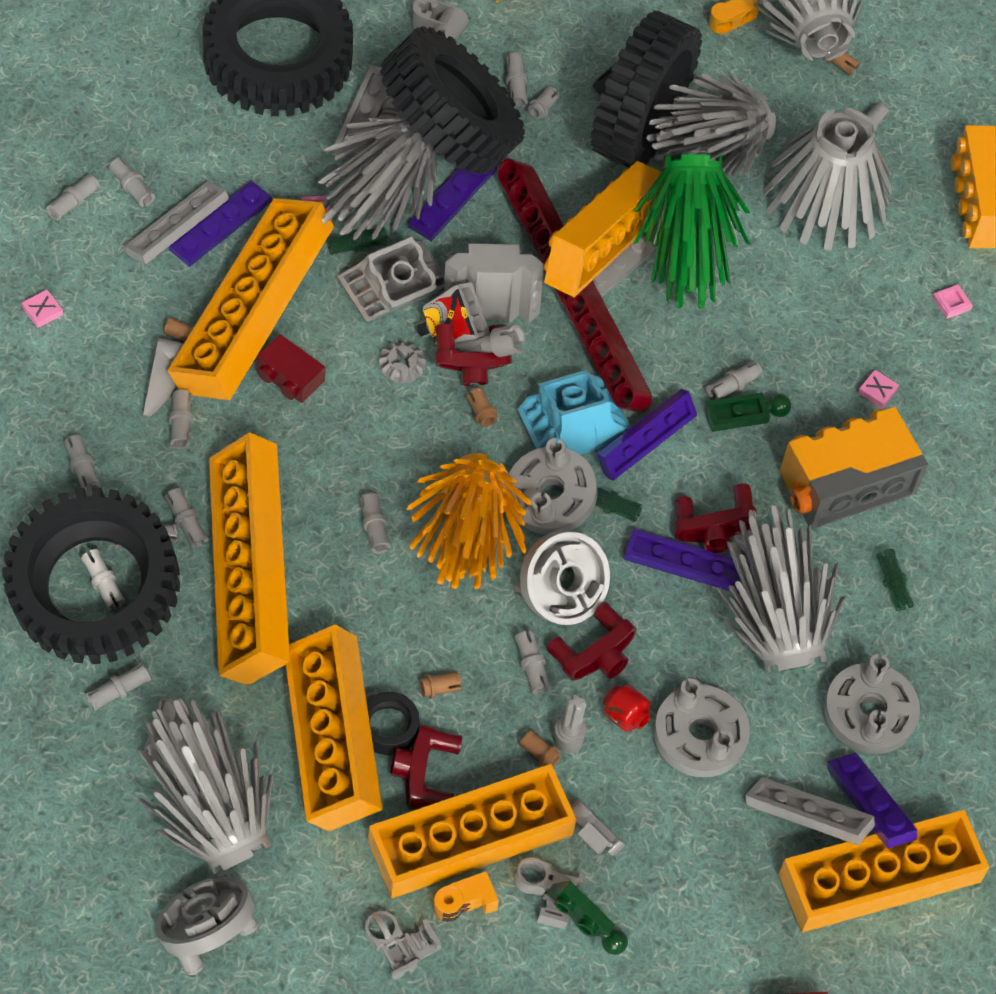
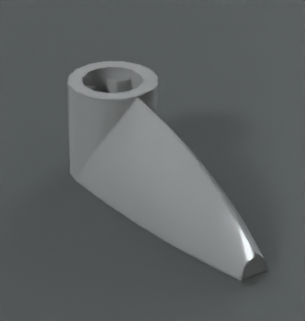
[142,338,184,418]

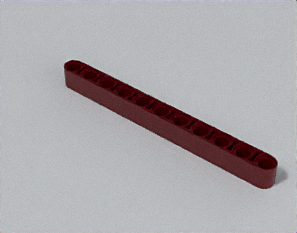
[498,159,652,412]

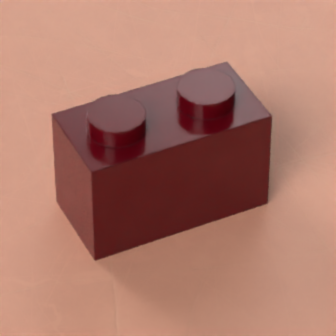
[257,334,326,403]

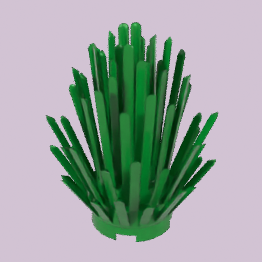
[633,154,751,309]

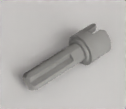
[455,324,526,357]
[553,694,586,753]

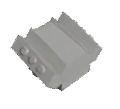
[337,237,445,322]
[444,244,544,323]

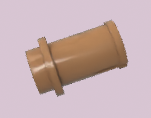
[827,52,861,76]
[164,317,195,342]
[466,388,497,427]
[419,671,461,699]
[520,730,561,767]

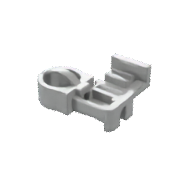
[571,798,626,857]
[514,857,584,929]
[365,911,441,979]

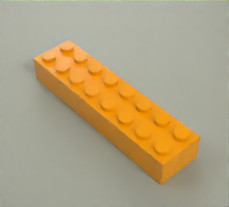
[167,198,334,401]
[209,432,290,685]

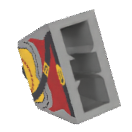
[417,282,490,345]

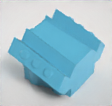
[518,370,631,455]

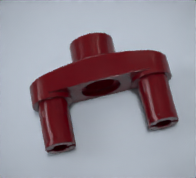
[434,324,512,386]
[674,483,757,553]
[547,602,637,681]
[390,725,463,809]

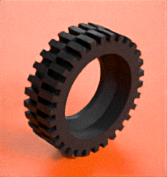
[202,0,354,117]
[591,10,702,168]
[380,26,525,175]
[2,487,180,664]

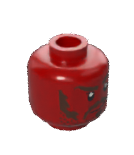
[603,685,651,732]

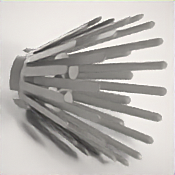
[763,108,893,250]

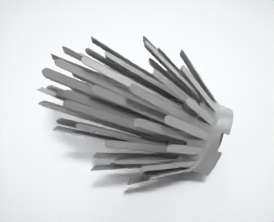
[754,0,864,61]
[647,71,776,177]
[318,111,437,240]
[715,505,846,673]
[137,698,274,874]

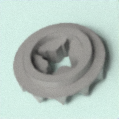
[379,340,426,383]

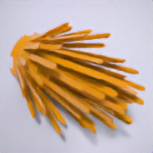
[406,453,532,589]

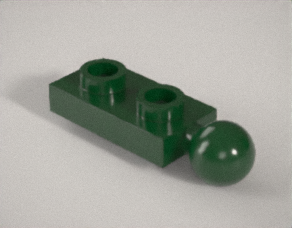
[704,392,791,432]
[547,881,628,955]

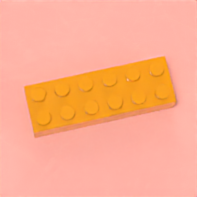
[544,161,661,297]
[286,624,382,831]
[368,764,577,899]
[778,810,990,933]

